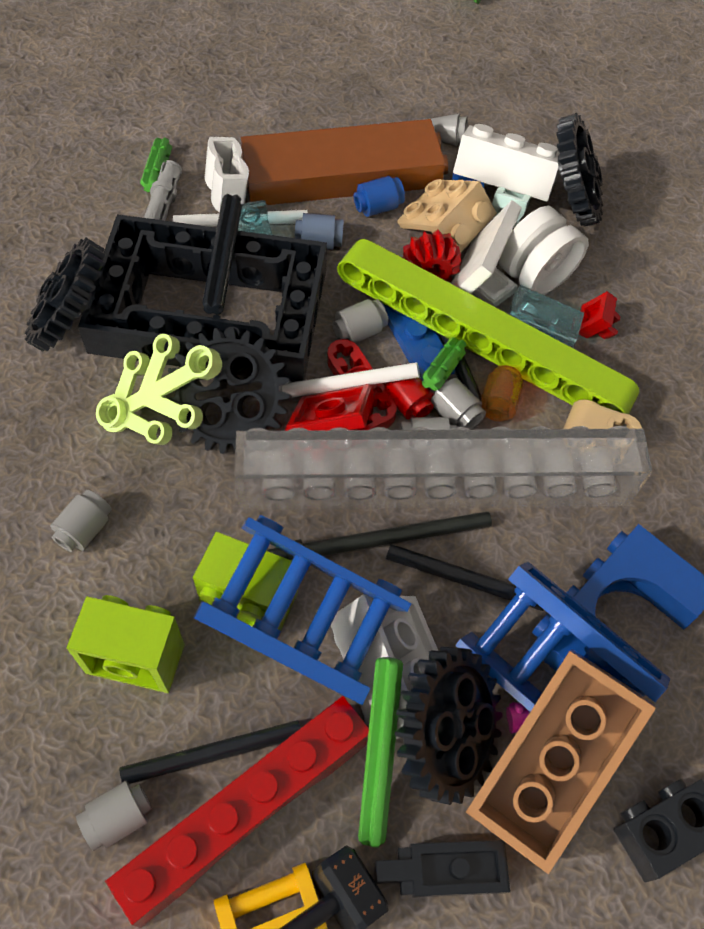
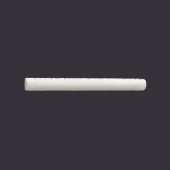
[173,210,308,227]
[282,362,420,398]

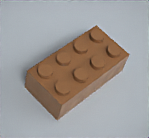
[466,649,656,875]

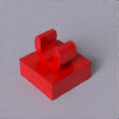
[576,291,621,339]

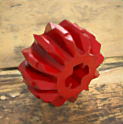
[402,229,461,282]

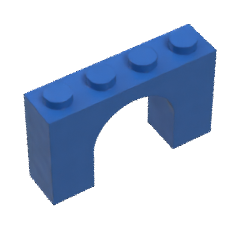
[532,524,704,682]

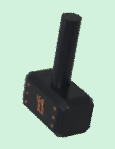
[279,845,389,929]

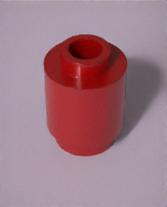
[383,364,434,420]

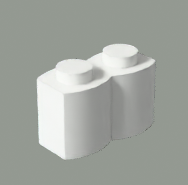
[205,137,249,212]

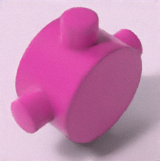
[506,702,529,734]

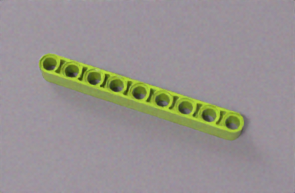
[337,239,640,414]

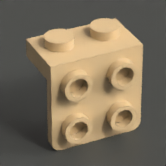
[397,179,497,252]

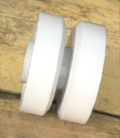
[498,205,589,298]

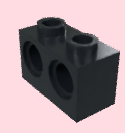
[613,778,704,883]

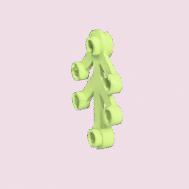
[96,334,222,445]

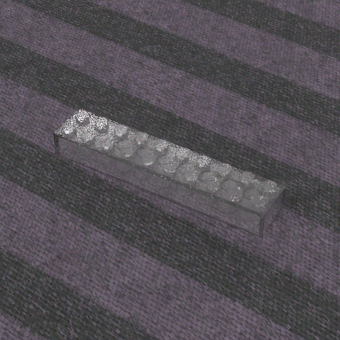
[235,426,653,511]

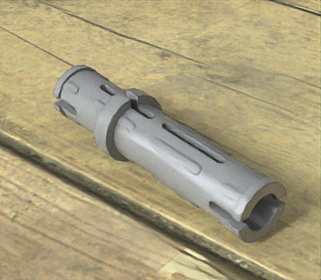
[144,160,182,221]

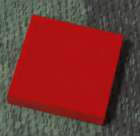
[285,384,375,441]

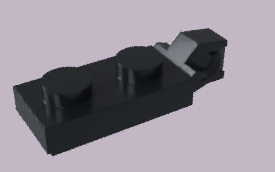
[374,840,511,898]

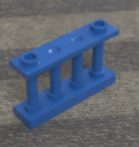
[193,515,412,705]
[455,562,670,712]

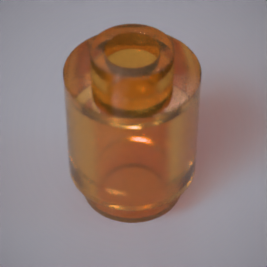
[480,365,524,422]

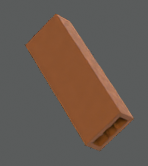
[241,119,448,207]

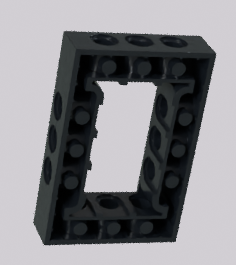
[78,214,327,382]

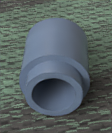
[295,213,344,250]

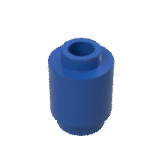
[353,176,405,217]

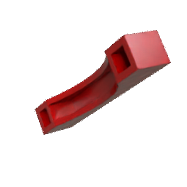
[105,696,369,928]

